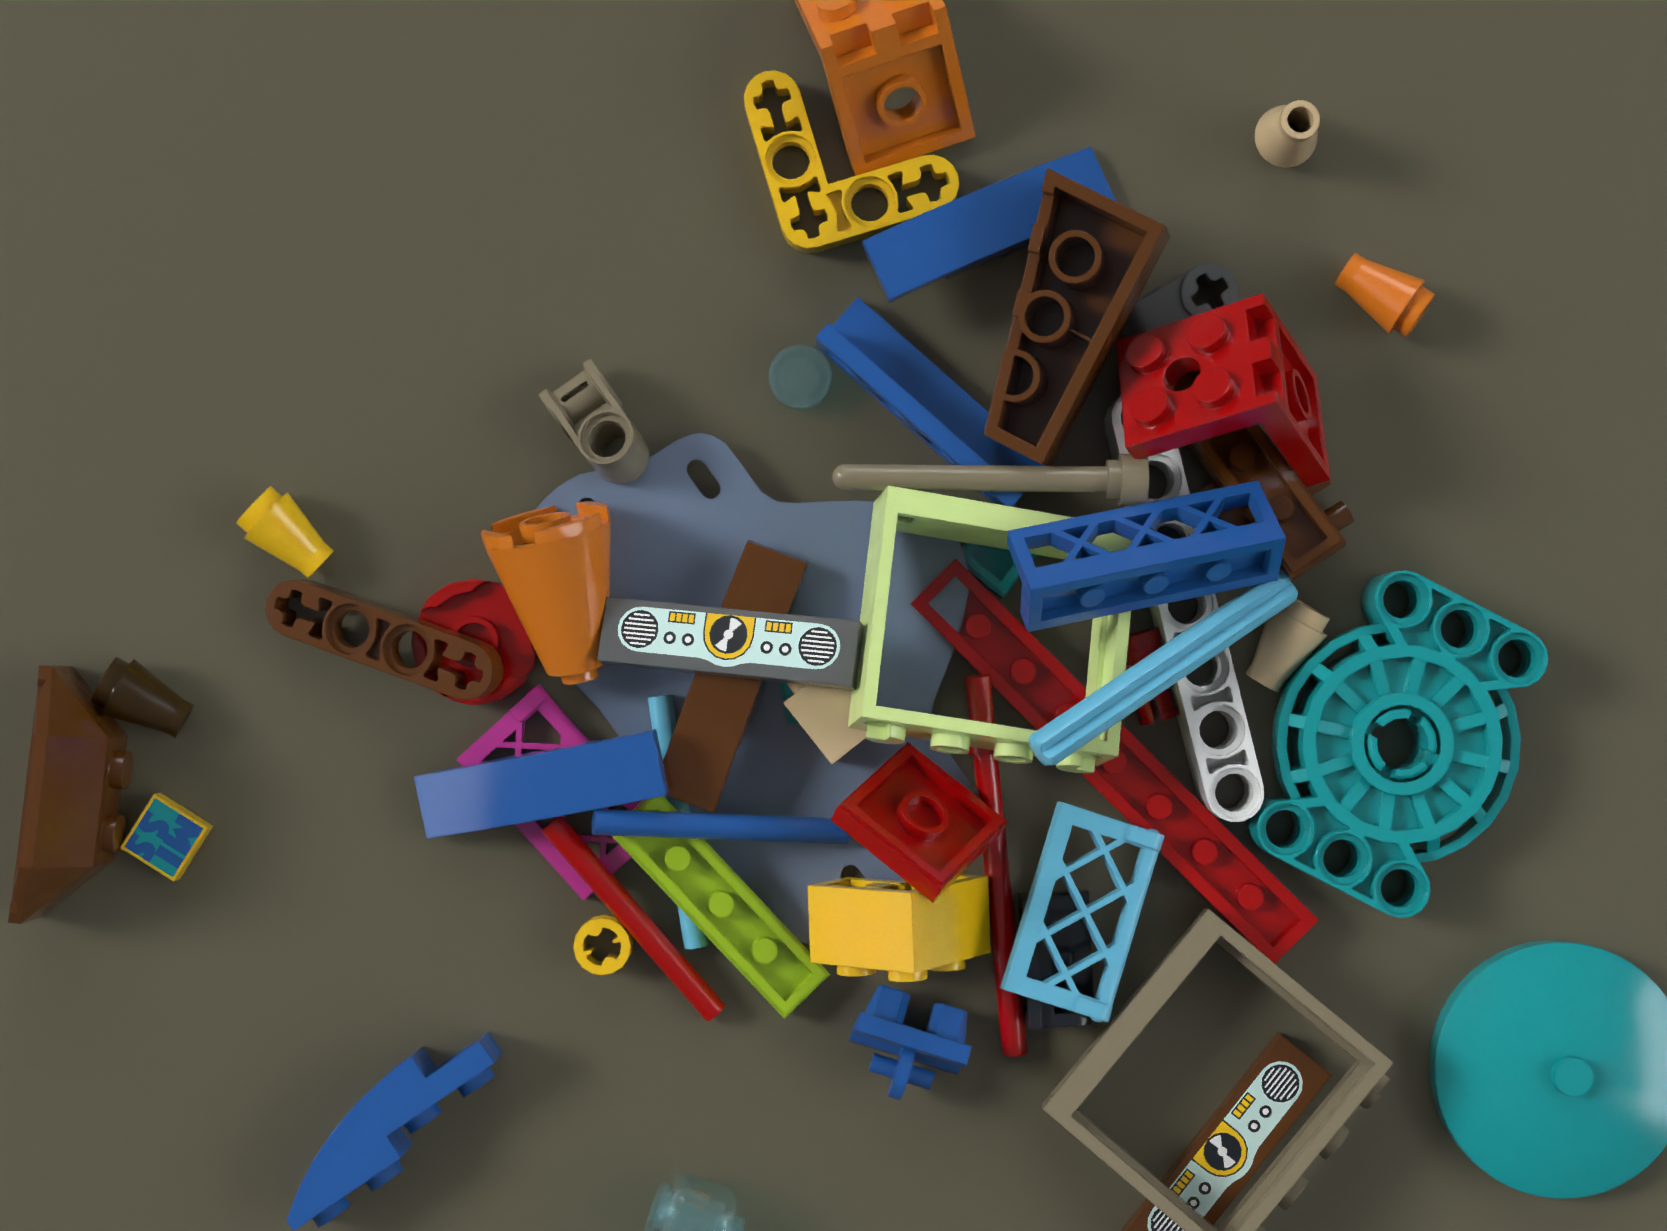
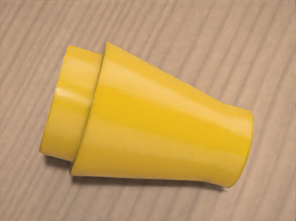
[236,486,334,578]

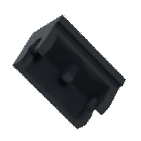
[1018,890,1094,1029]

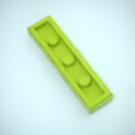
[612,796,831,1019]

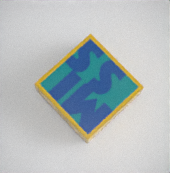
[120,793,213,882]

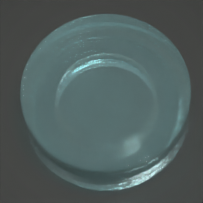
[768,345,832,410]

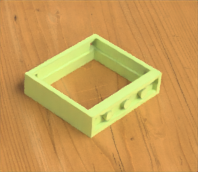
[847,485,1132,773]

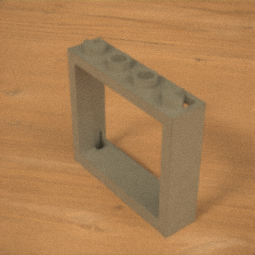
[1042,909,1393,1231]

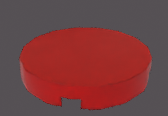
[411,578,538,706]

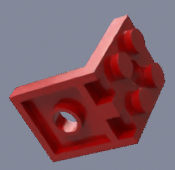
[1117,293,1331,487]

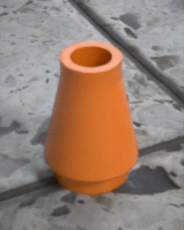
[1334,253,1436,338]

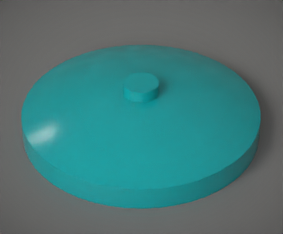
[1428,940,1667,1199]

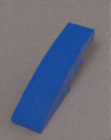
[862,146,1116,303]
[414,729,670,839]

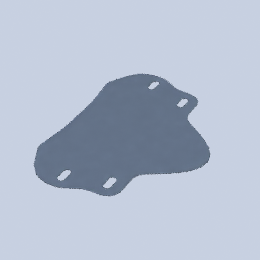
[535,433,972,944]

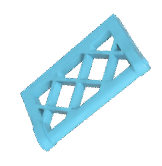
[1000,801,1165,1022]

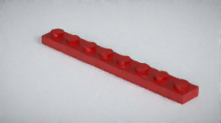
[910,558,1319,964]

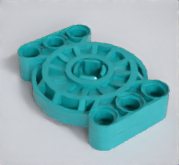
[1246,570,1548,918]

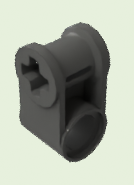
[1121,263,1239,338]

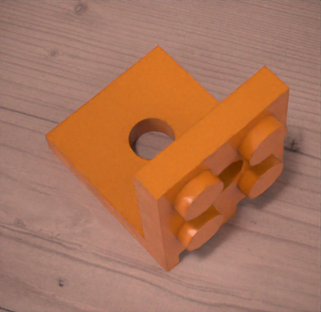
[794,0,976,176]

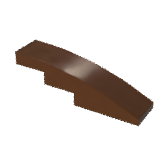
[663,540,809,813]

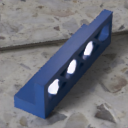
[815,297,1045,507]
[1007,481,1286,632]

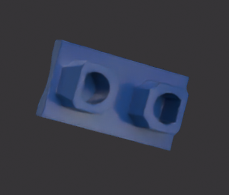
[848,985,972,1100]

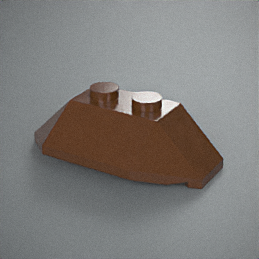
[8,665,133,924]

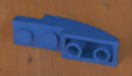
[286,1032,503,1231]

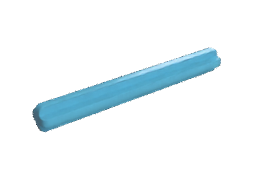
[1029,571,1298,766]

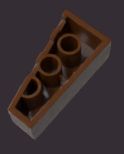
[984,168,1171,466]

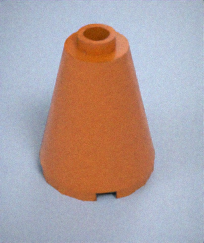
[480,501,611,685]

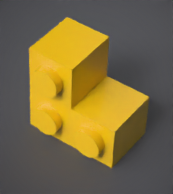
[807,874,991,982]

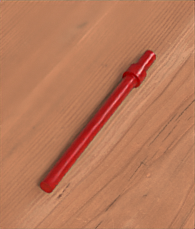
[965,674,1028,1057]

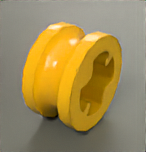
[573,914,633,976]

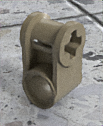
[538,358,649,484]

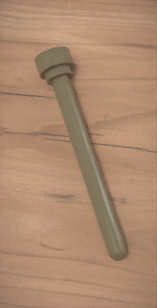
[832,454,1149,506]

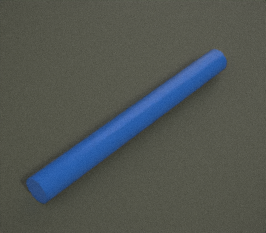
[592,809,850,844]

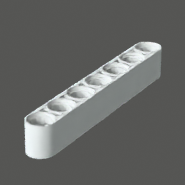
[1104,396,1264,822]

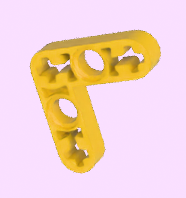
[744,70,959,254]

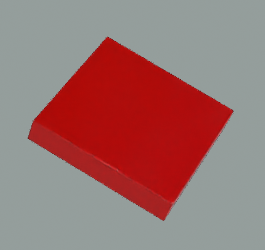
[830,742,1008,903]

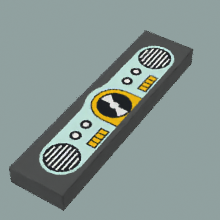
[597,597,864,690]

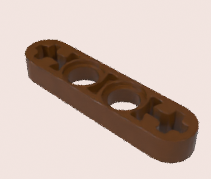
[265,579,504,700]

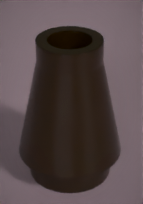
[91,657,194,738]

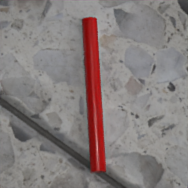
[540,816,726,1022]

